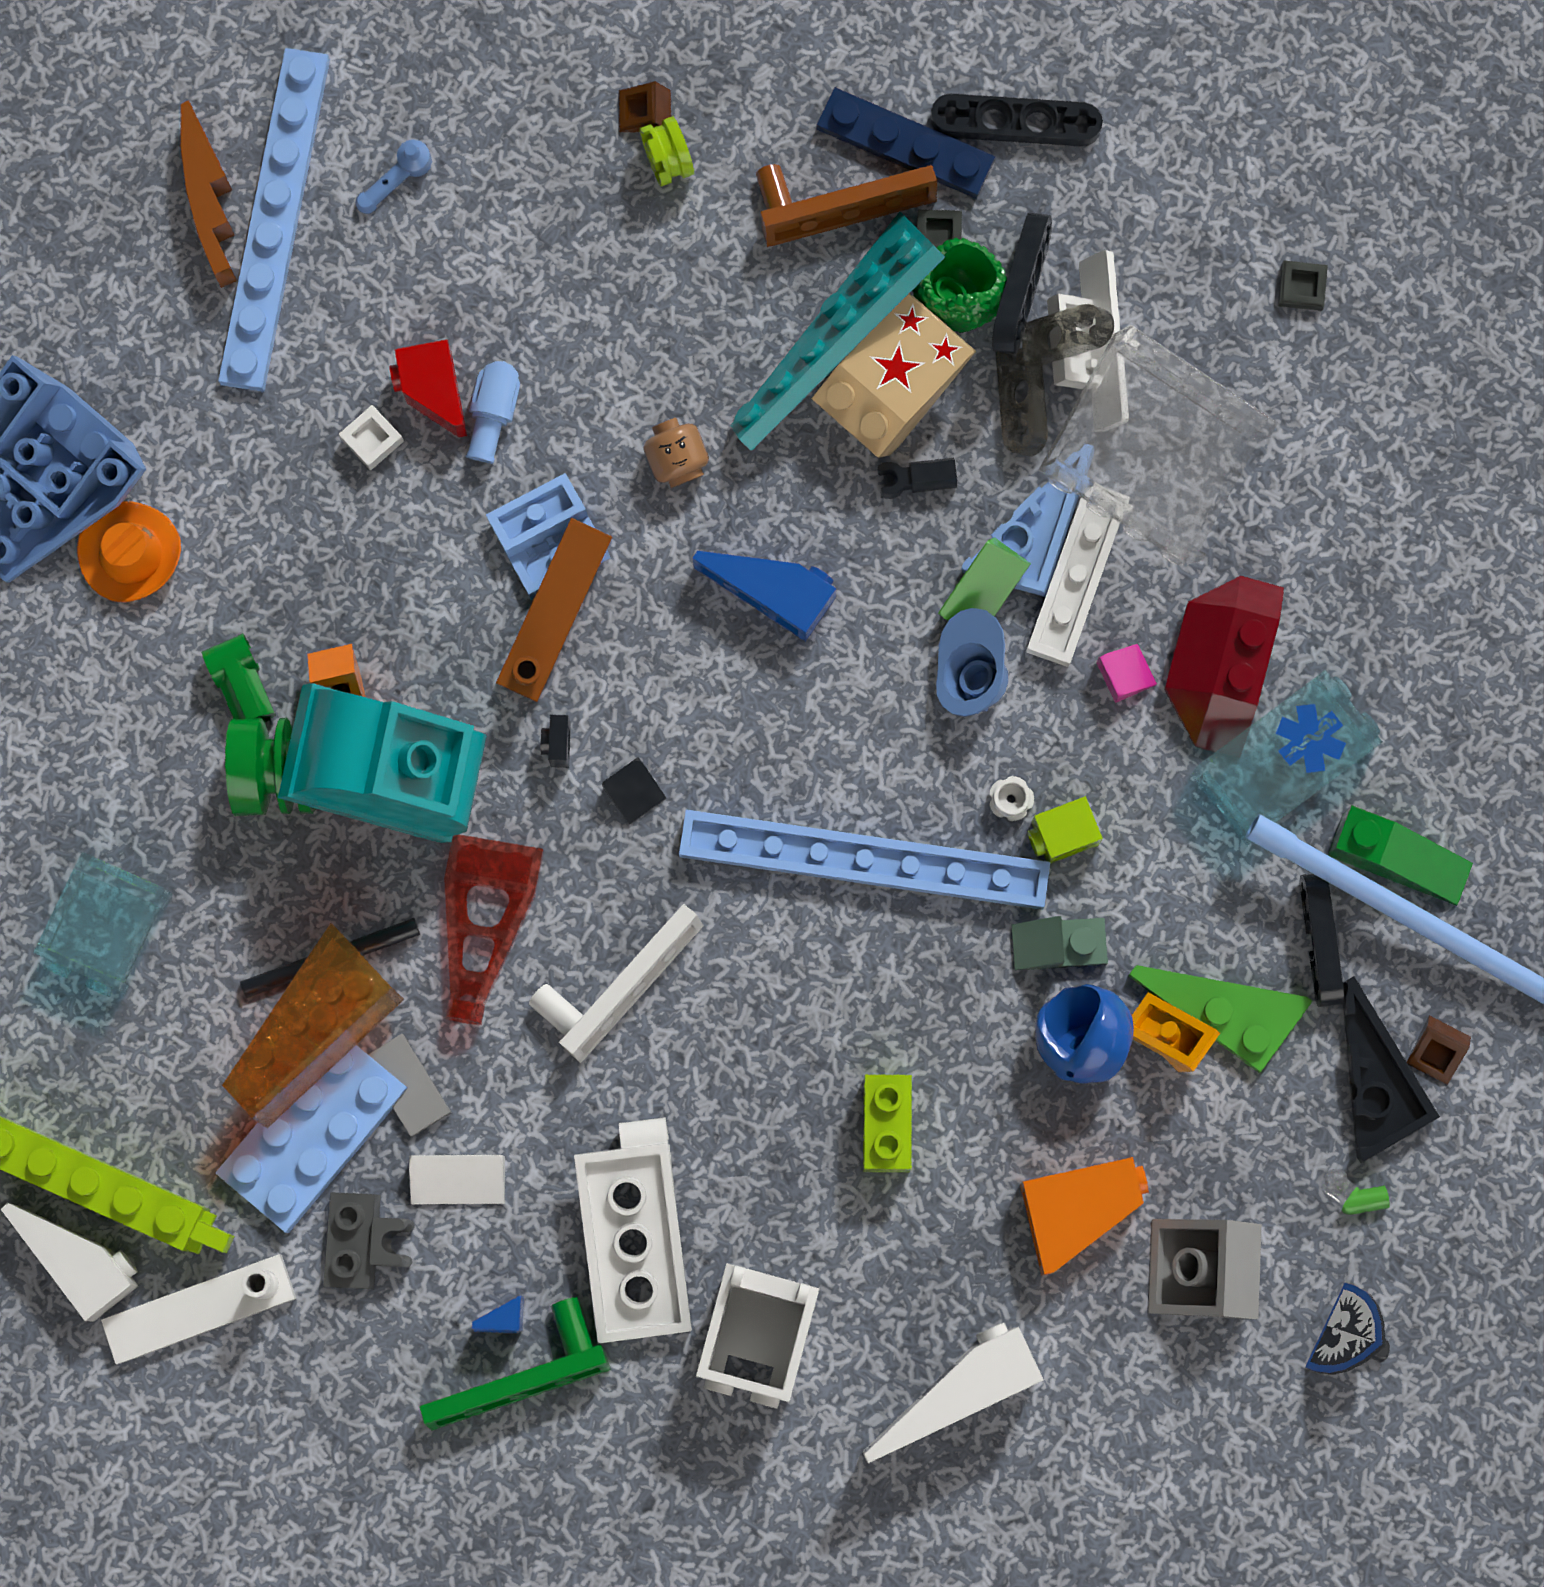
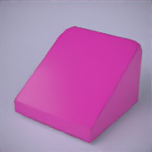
[1096,644,1157,703]

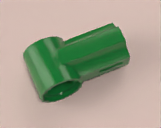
[201,633,276,722]

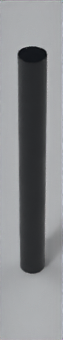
[240,918,421,999]

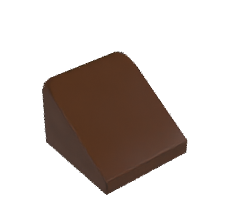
[619,81,671,132]
[1406,1015,1471,1085]

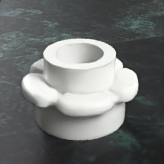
[989,776,1034,821]

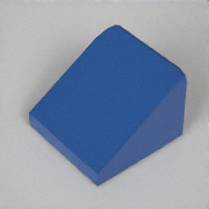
[472,1296,524,1334]

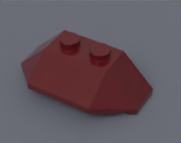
[1164,576,1284,759]

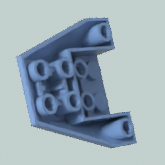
[0,355,146,582]

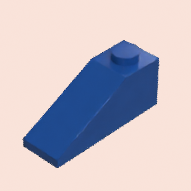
[693,551,837,642]

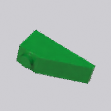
[1328,805,1473,906]

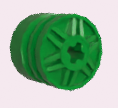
[225,718,316,816]

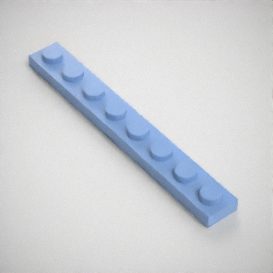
[218,48,330,392]
[679,810,1050,910]

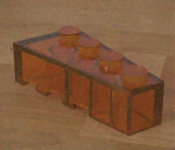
[222,923,404,1128]

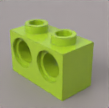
[863,1074,912,1173]

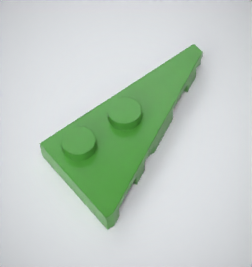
[1128,965,1313,1073]

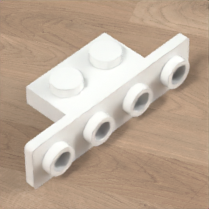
[1047,250,1128,432]

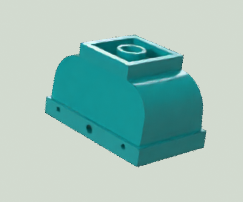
[278,683,487,843]

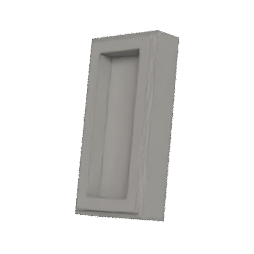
[368,1033,452,1137]

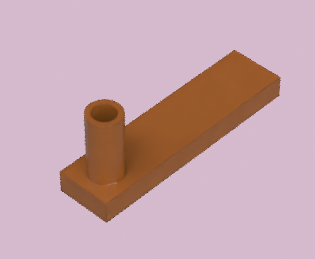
[756,164,937,248]
[495,518,612,702]

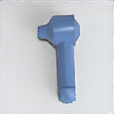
[356,139,432,214]

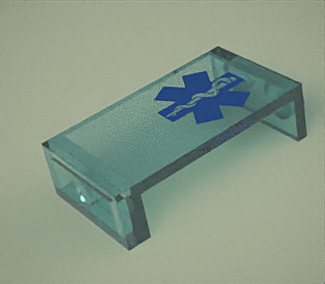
[1191,670,1383,846]

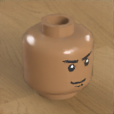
[643,417,709,488]

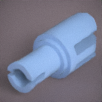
[466,361,520,464]

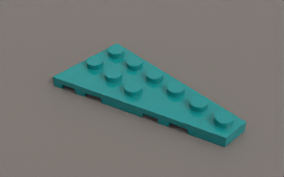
[730,212,945,451]

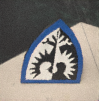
[1305,1283,1390,1375]

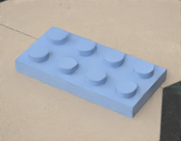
[216,1029,407,1234]

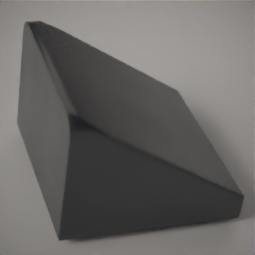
[602,757,666,825]

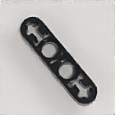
[930,94,1103,147]
[992,212,1052,354]

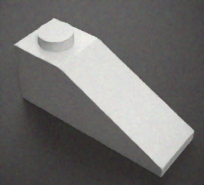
[1,1203,139,1322]

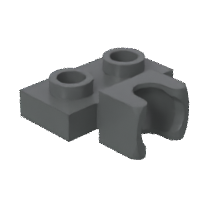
[323,1192,415,1289]

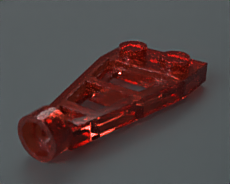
[444,834,544,1025]

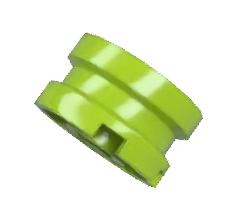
[639,116,694,187]

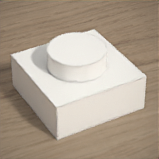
[339,405,404,471]

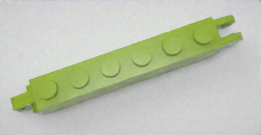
[0,1116,235,1254]

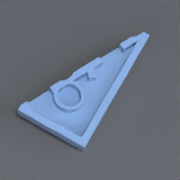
[961,444,1093,597]

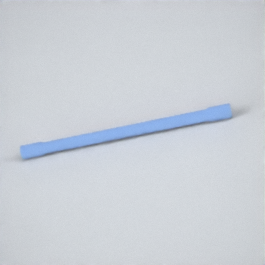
[1245,814,1544,1004]

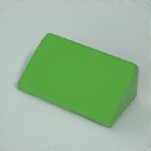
[938,537,1031,621]

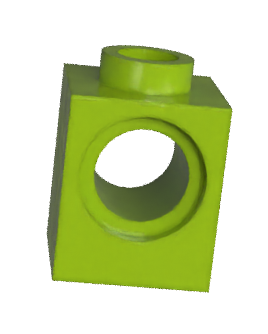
[1027,796,1103,864]

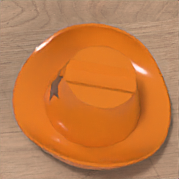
[77,501,181,602]

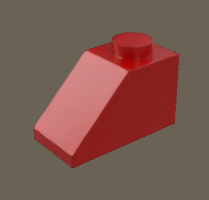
[389,339,467,438]

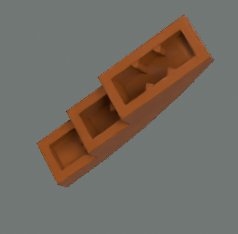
[181,100,237,288]

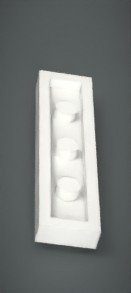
[1026,483,1129,667]

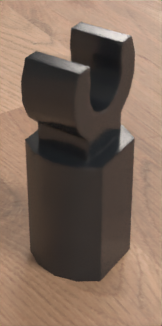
[877,457,957,499]

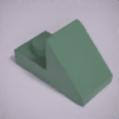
[1011,916,1108,971]

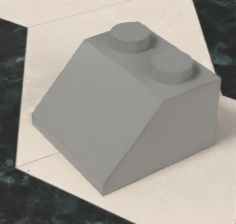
[1148,1219,1262,1319]

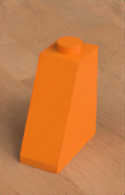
[1020,1157,1149,1276]

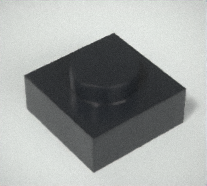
[540,715,571,768]

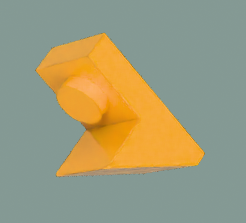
[1132,992,1220,1072]

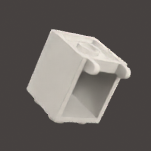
[696,1263,819,1409]

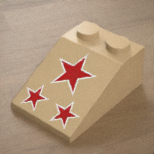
[811,293,976,458]

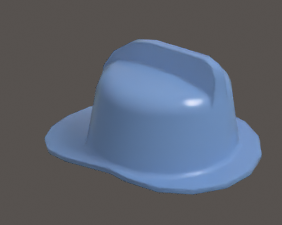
[936,608,1008,717]

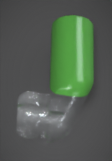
[1321,1169,1390,1215]

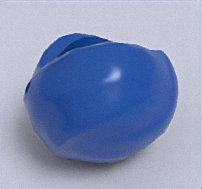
[1035,984,1134,1084]

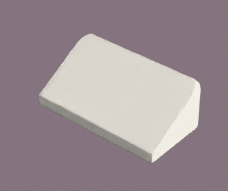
[409,1155,505,1204]

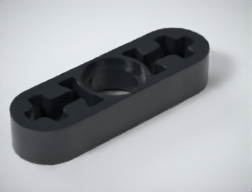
[1299,874,1344,1007]

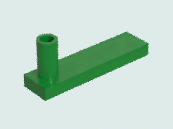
[419,1297,611,1431]

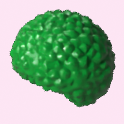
[912,238,1007,333]

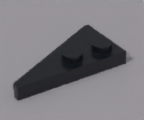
[1343,976,1440,1163]

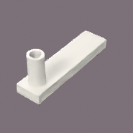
[529,904,704,1063]
[101,1254,296,1365]

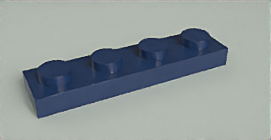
[816,87,996,199]

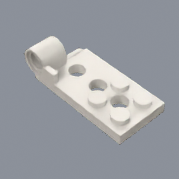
[574,1117,692,1343]

